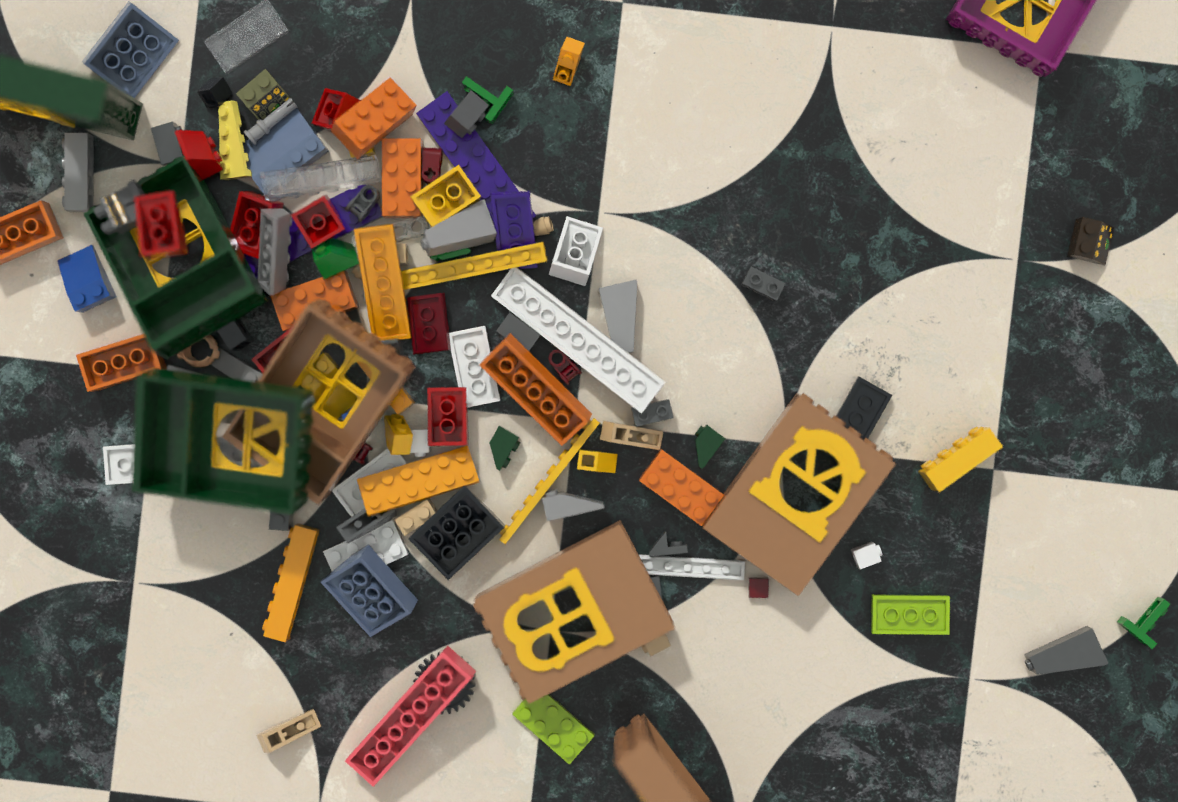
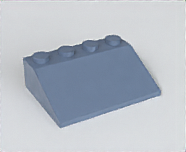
[82,1,179,98]
[243,108,329,197]
[321,544,418,637]

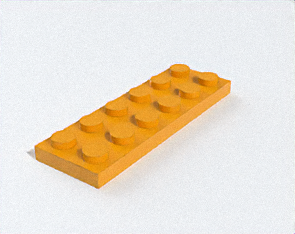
[354,224,411,341]
[357,446,479,517]

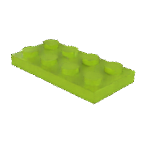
[871,595,950,635]
[512,694,595,765]

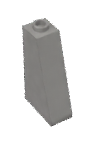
[421,200,497,257]
[599,280,637,354]

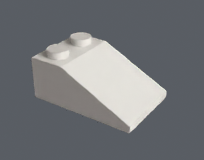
[549,216,603,286]

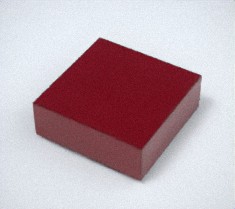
[749,578,769,598]

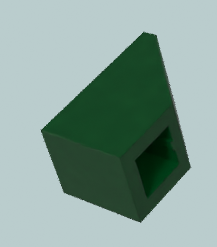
[489,426,521,471]

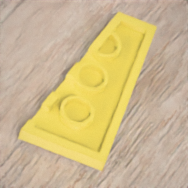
[218,101,252,180]

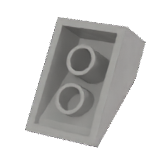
[542,489,604,521]

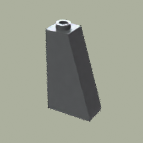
[1024,626,1109,675]

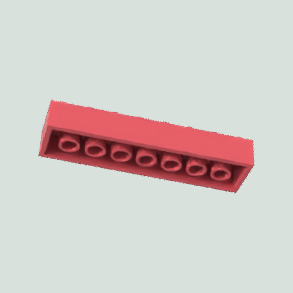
[345,646,476,787]

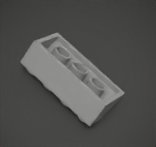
[258,209,292,295]

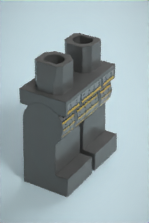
[93,180,145,235]

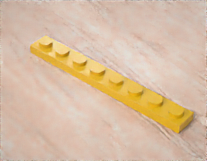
[401,242,548,290]
[499,418,600,544]

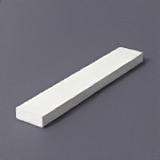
[639,554,745,580]

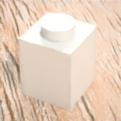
[410,429,431,457]
[850,542,882,569]

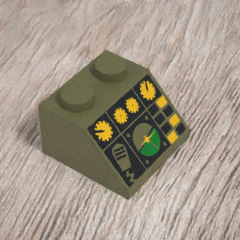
[236,69,295,120]

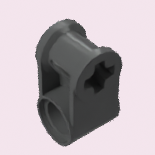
[345,185,380,222]

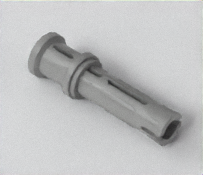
[244,98,298,145]

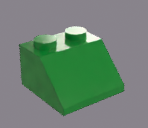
[312,238,359,279]

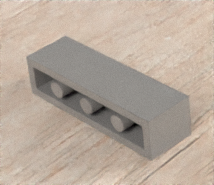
[62,133,94,212]

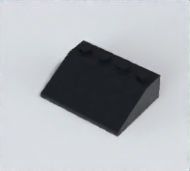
[408,485,505,580]

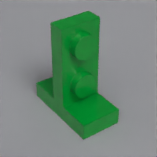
[462,76,514,125]
[1117,597,1170,649]

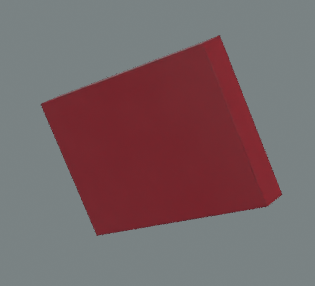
[407,293,451,355]

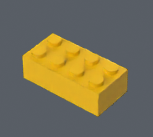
[918,426,1003,492]

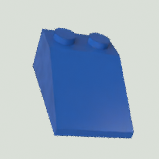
[57,245,117,313]

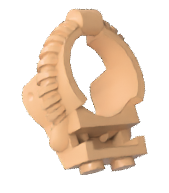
[177,335,221,368]

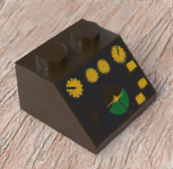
[1067,217,1114,265]

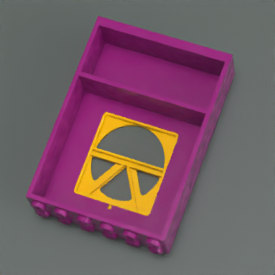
[946,0,1096,77]

